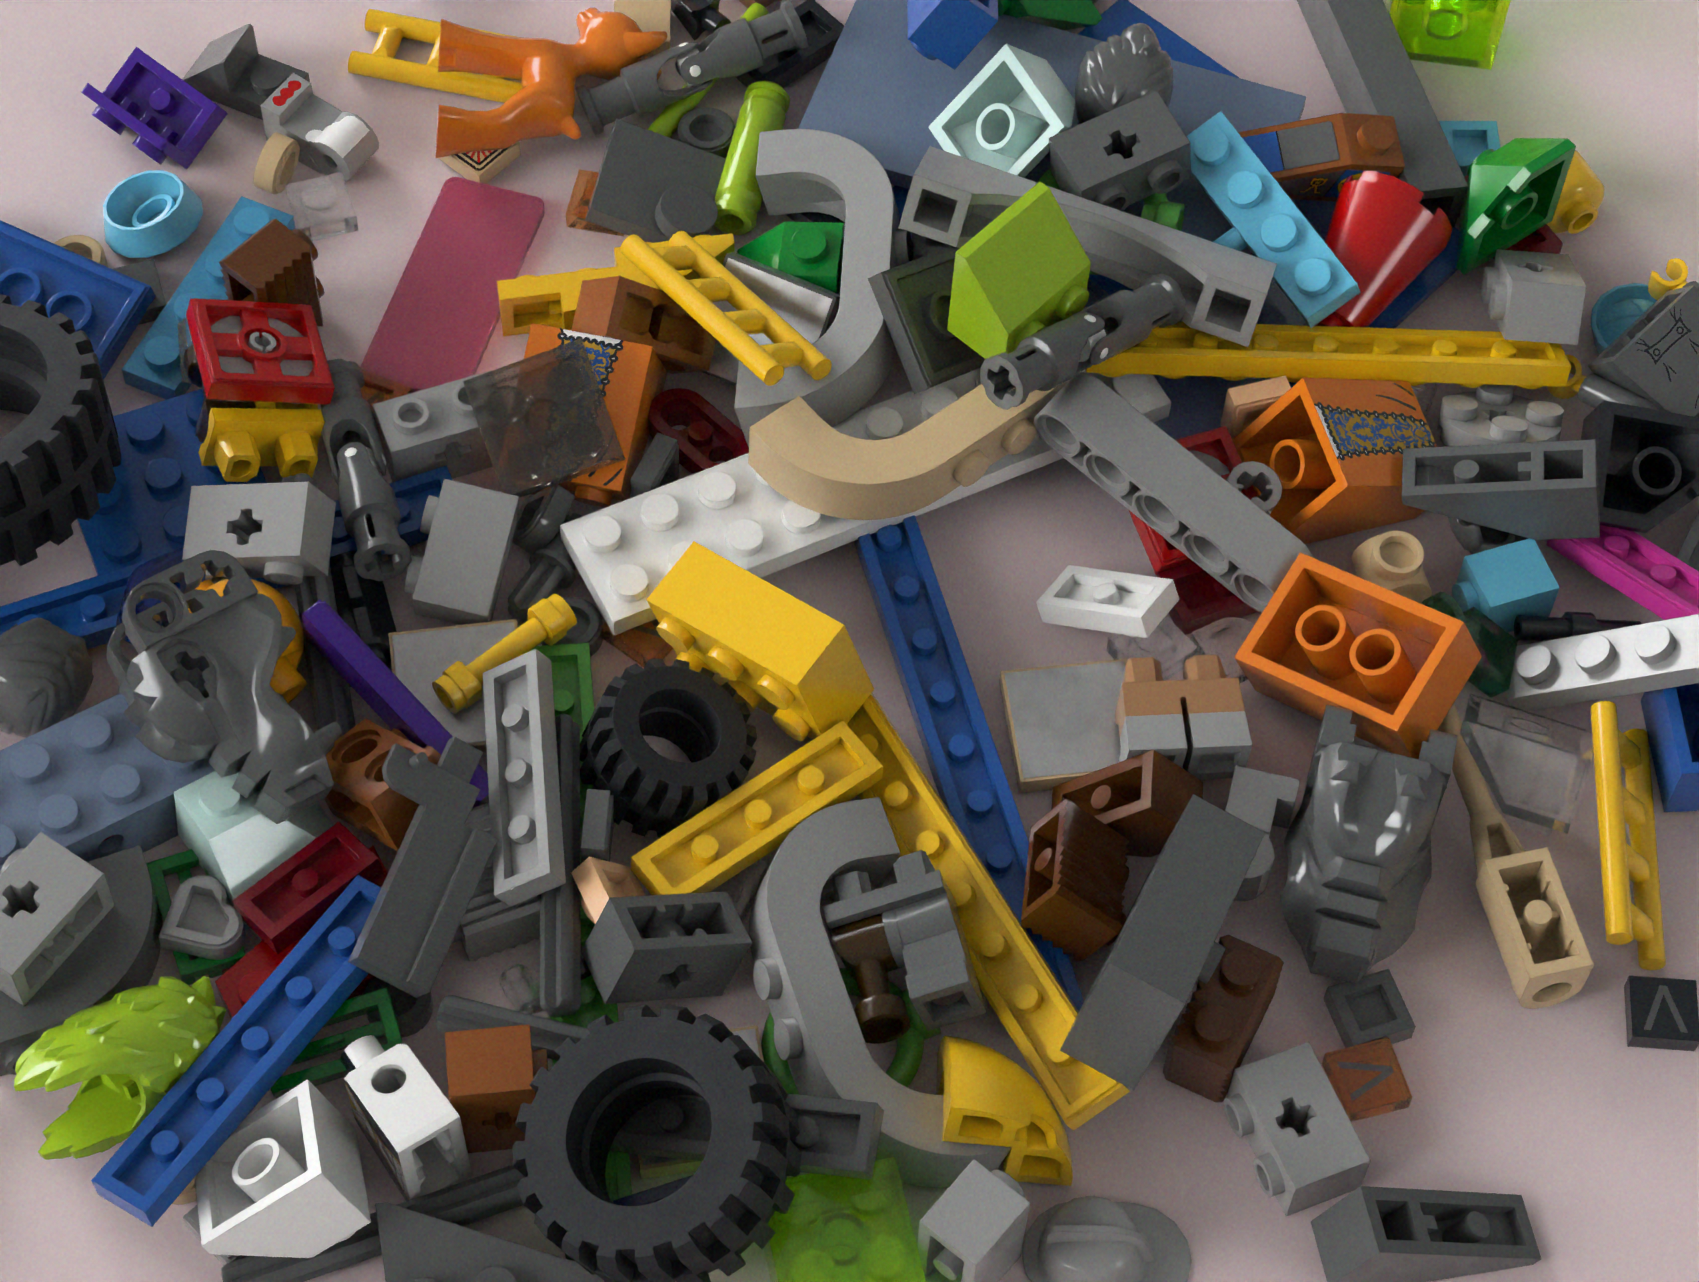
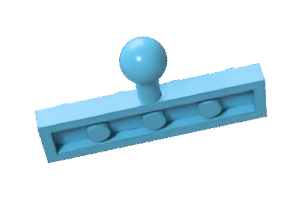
[1186,111,1361,328]

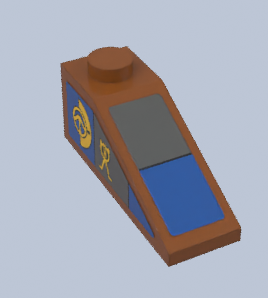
[1238,113,1405,202]

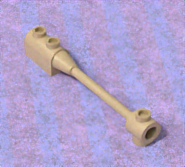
[1351,530,1594,1009]

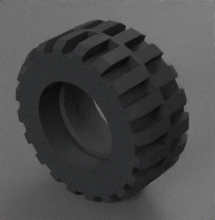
[512,1004,802,1282]

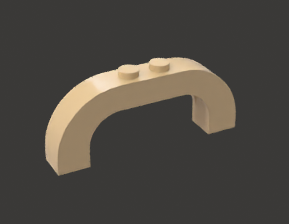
[748,381,1067,520]

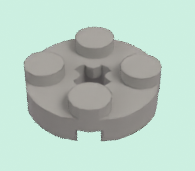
[1437,384,1564,446]

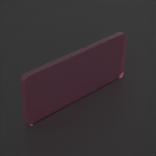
[361,177,545,394]

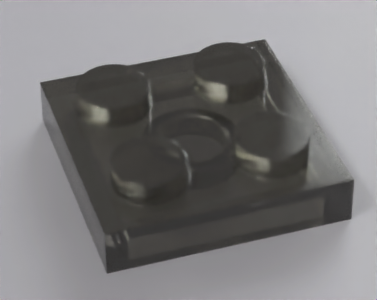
[463,338,626,498]

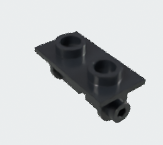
[330,552,397,687]

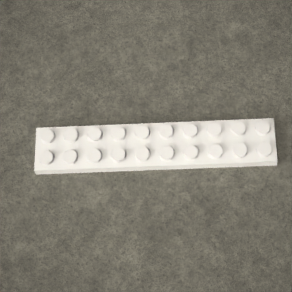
[560,368,1172,635]

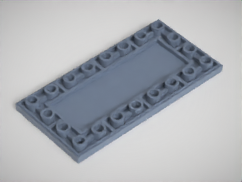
[798,0,1306,255]

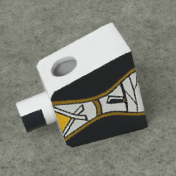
[340,1035,472,1201]

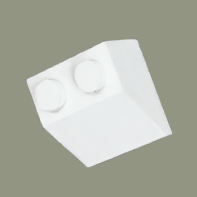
[195,1079,371,1258]

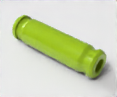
[714,81,790,235]

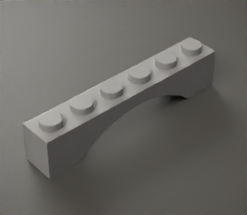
[898,146,1277,347]

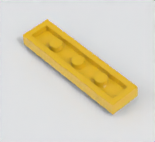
[631,721,884,895]

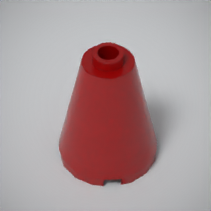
[1315,171,1452,327]

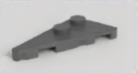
[375,1202,605,1282]

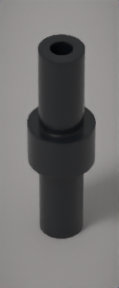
[1514,611,1642,642]

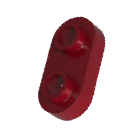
[649,388,749,474]

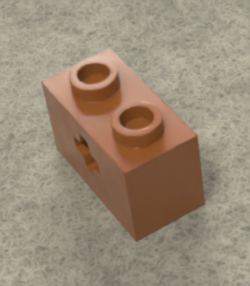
[445,1024,548,1153]

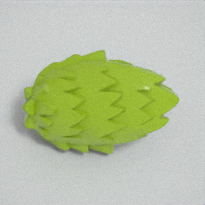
[14,976,226,1160]

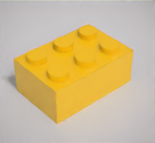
[646,541,874,741]

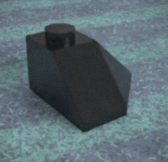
[1581,400,1699,533]

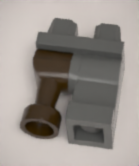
[823,850,987,1044]

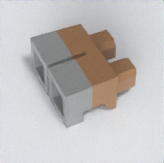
[1114,654,1253,780]

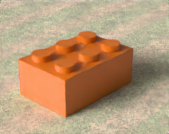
[1234,552,1482,759]

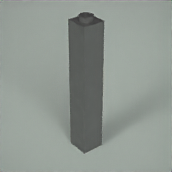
[1297,0,1469,228]

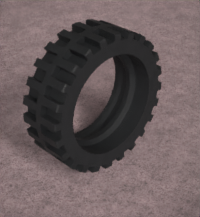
[0,295,121,566]

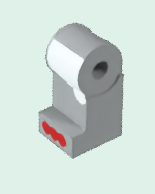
[260,73,379,182]
[1225,765,1300,902]

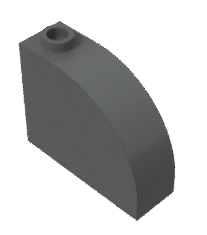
[0,845,162,1076]

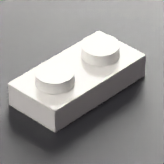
[1036,565,1179,638]

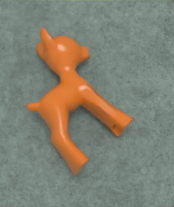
[436,7,668,158]

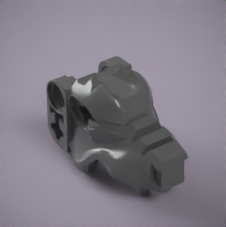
[106,550,342,824]
[1280,704,1458,984]

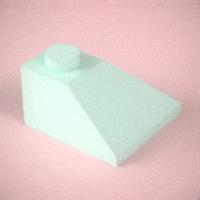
[928,44,1075,178]
[174,771,333,931]

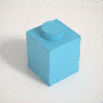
[1452,538,1560,641]

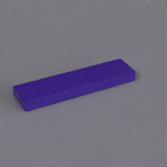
[302,599,489,808]

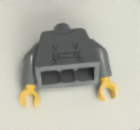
[1547,258,1699,417]

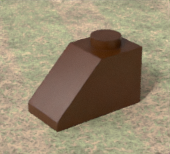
[1051,749,1203,858]

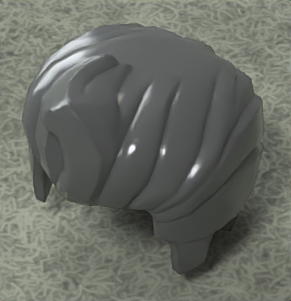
[1075,23,1173,124]
[0,618,94,738]

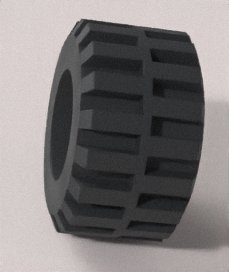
[580,658,757,839]

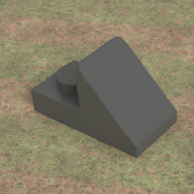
[182,24,310,120]

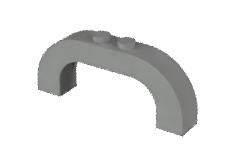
[734,129,912,447]
[749,797,1010,1187]

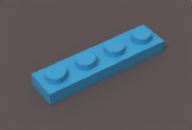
[121,196,296,400]

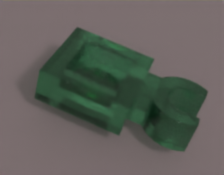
[1422,592,1518,698]

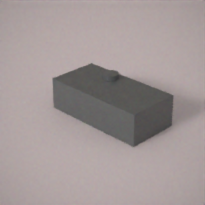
[1060,794,1265,1090]

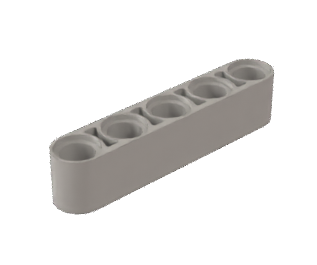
[1034,372,1313,613]

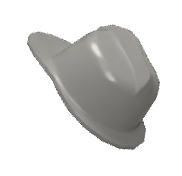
[1022,1195,1192,1282]

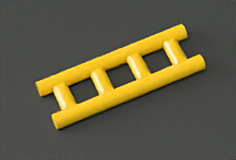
[348,9,522,103]
[620,231,832,386]
[1590,701,1666,970]

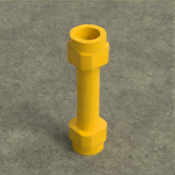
[432,593,577,714]

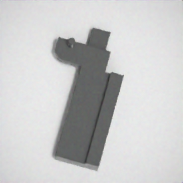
[348,736,498,997]

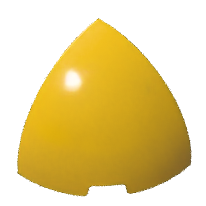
[936,1035,1073,1186]

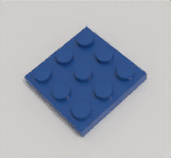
[77,388,267,575]

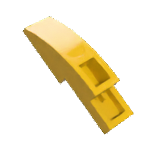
[497,233,735,336]

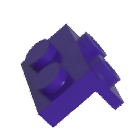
[81,47,228,169]

